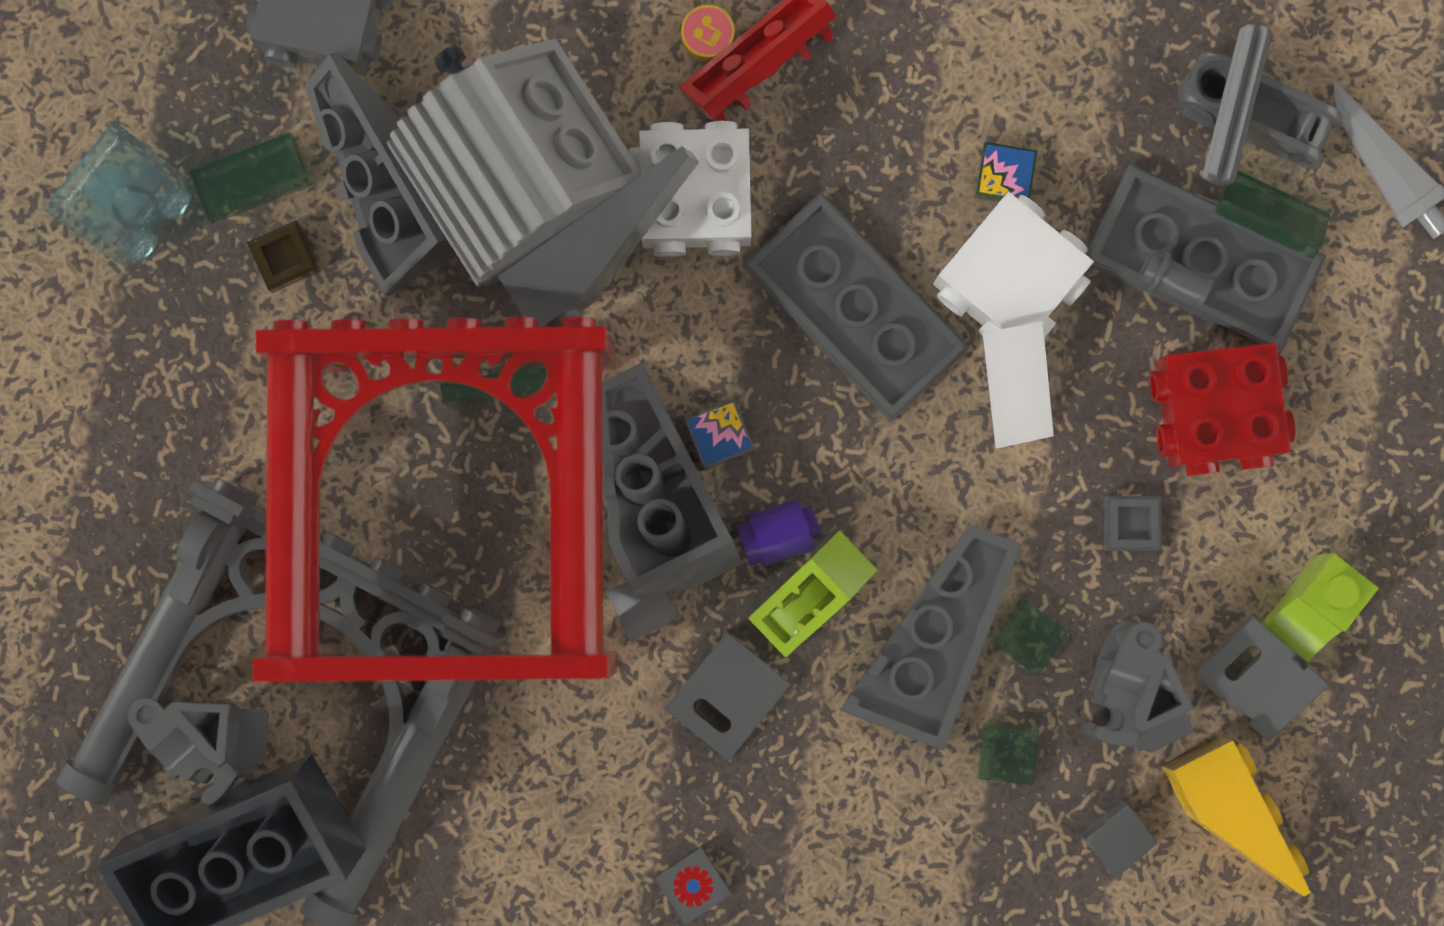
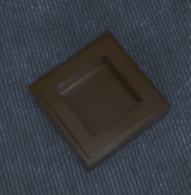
[247,220,321,293]

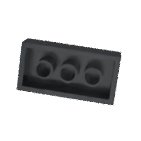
[97,754,366,926]

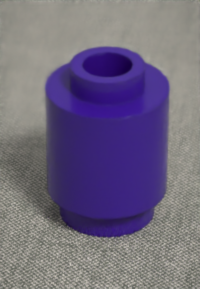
[737,499,821,567]

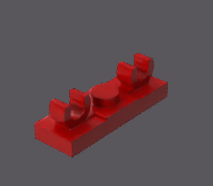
[679,0,836,121]

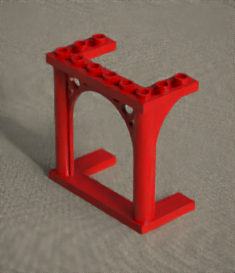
[253,317,617,682]

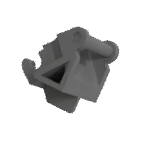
[1081,621,1194,753]
[128,698,269,805]

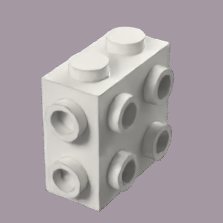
[629,121,751,257]
[933,191,1094,338]

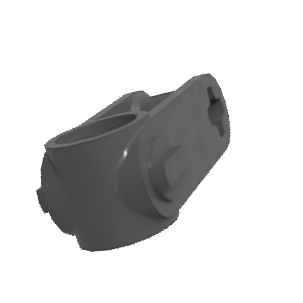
[1177,49,1343,169]

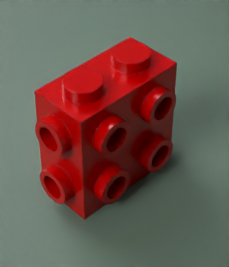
[1149,343,1296,477]

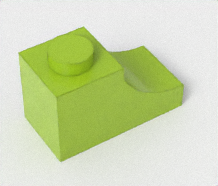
[748,530,878,657]
[1264,553,1379,662]

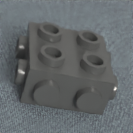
[246,0,393,76]

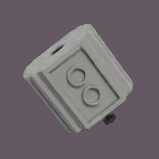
[387,38,643,286]

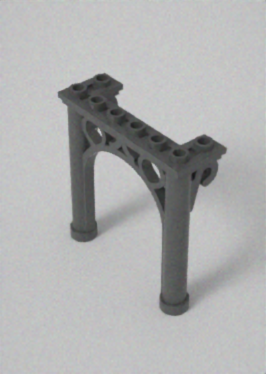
[56,477,508,926]

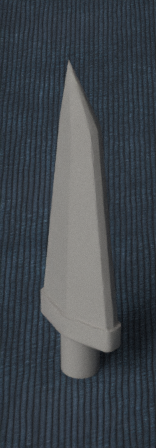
[1334,80,1444,239]

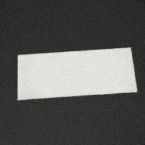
[982,320,1054,449]

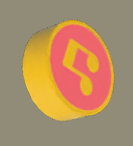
[681,5,735,62]

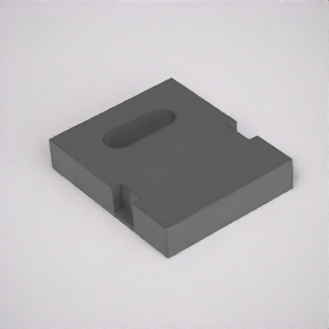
[1195,613,1329,742]
[665,632,791,761]

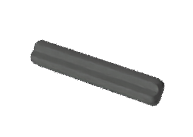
[1203,23,1272,186]

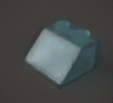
[43,121,195,268]

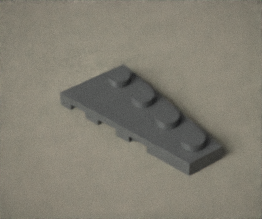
[839,524,1022,751]

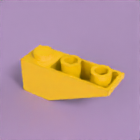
[1162,737,1311,896]

